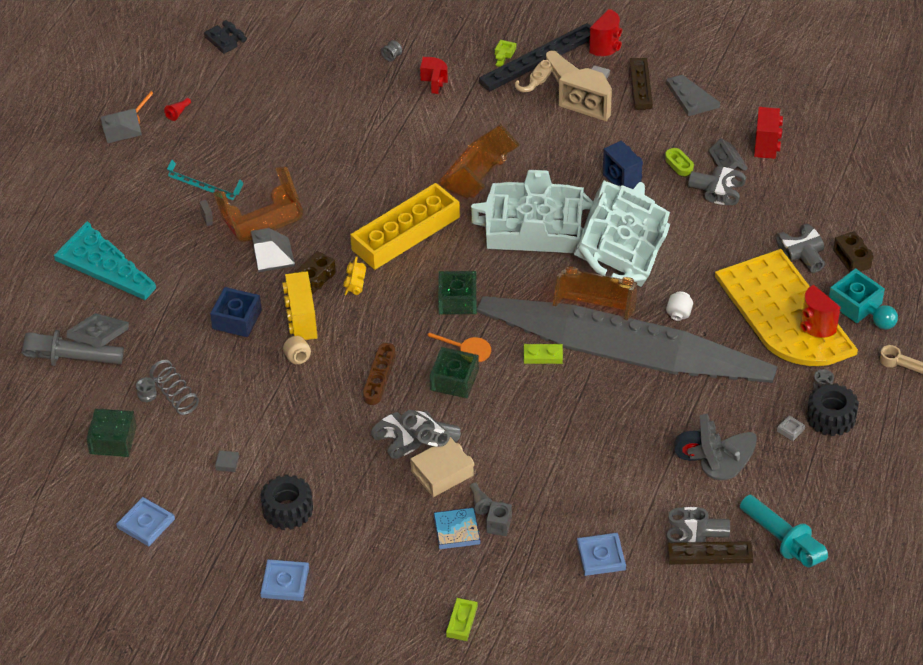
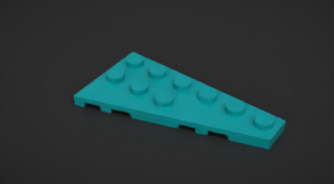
[54,221,156,300]

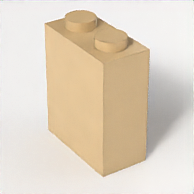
[410,437,474,497]

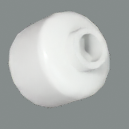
[666,291,693,321]

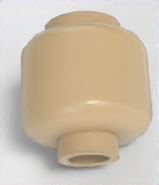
[283,336,311,364]

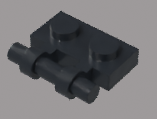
[204,20,247,54]

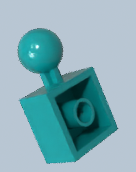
[829,268,898,330]

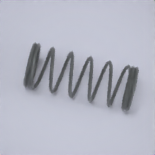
[149,360,199,415]

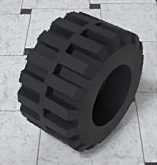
[806,383,859,436]
[260,474,313,530]

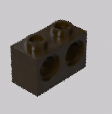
[833,231,874,272]
[294,251,336,295]

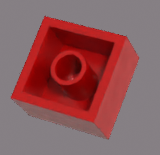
[754,107,783,159]

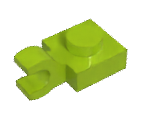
[495,40,516,67]

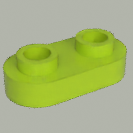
[665,148,694,176]

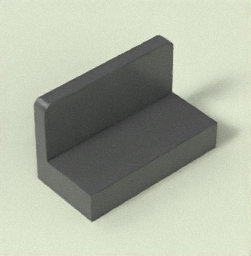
[709,138,748,170]

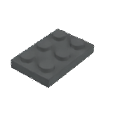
[67,313,129,348]

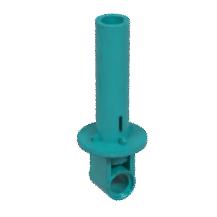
[740,495,828,568]

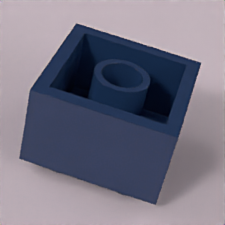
[603,140,643,189]
[210,287,262,337]

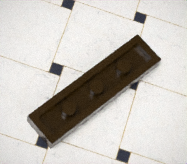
[630,58,653,110]
[668,541,753,565]

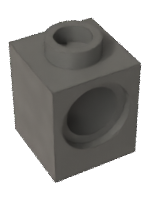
[487,501,512,536]

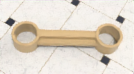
[880,345,923,374]

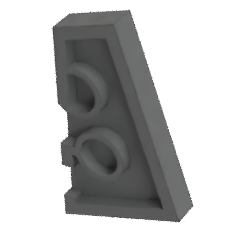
[666,75,720,116]

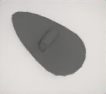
[701,432,757,480]

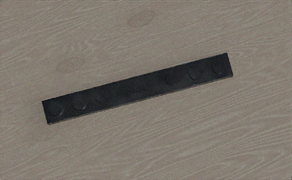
[479,23,591,92]

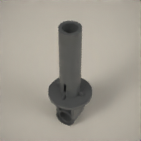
[21,330,124,366]

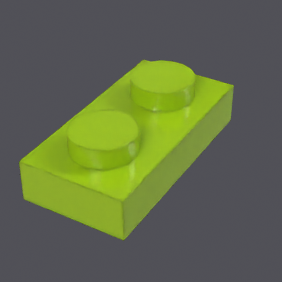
[524,344,563,364]
[446,598,478,641]

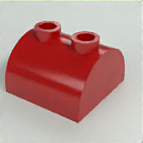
[590,9,622,56]
[800,284,840,338]

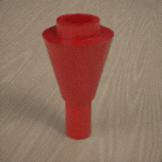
[164,98,191,121]

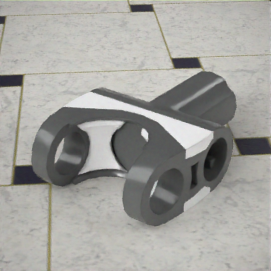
[689,166,746,205]
[776,223,825,273]
[371,410,431,459]
[400,410,461,447]
[667,507,730,543]

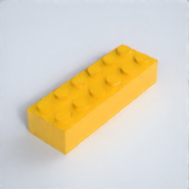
[350,183,460,270]

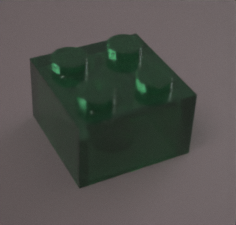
[438,271,477,314]
[430,347,479,399]
[86,409,137,457]

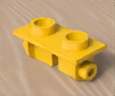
[343,257,366,295]

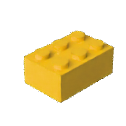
[282,271,317,340]

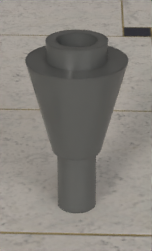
[470,483,492,515]

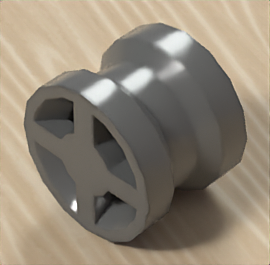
[381,40,402,62]
[813,369,834,389]
[136,377,157,402]

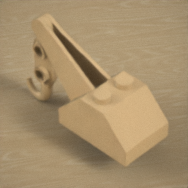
[515,51,612,121]

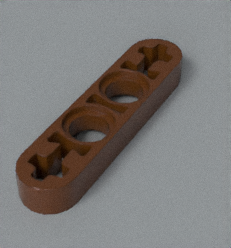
[363,343,396,405]

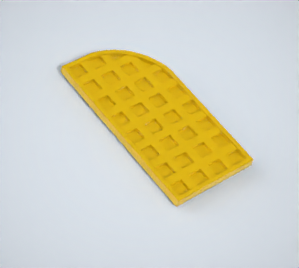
[715,249,858,366]

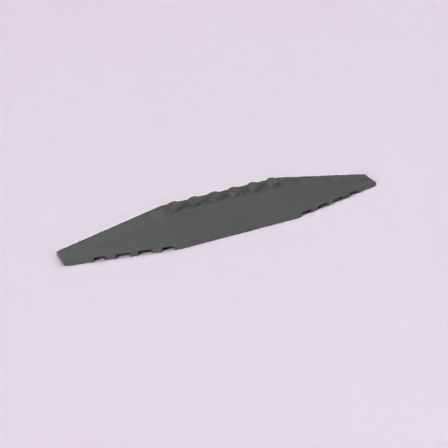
[477,296,778,383]

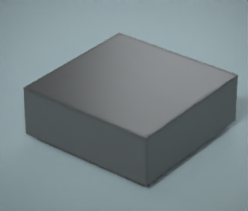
[200,200,213,226]
[215,451,239,472]

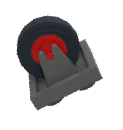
[674,413,722,471]

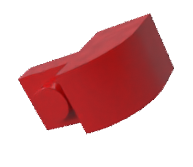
[420,56,448,94]

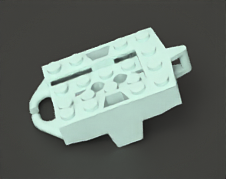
[471,170,593,253]
[574,181,670,287]

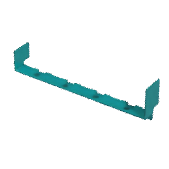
[167,160,244,200]

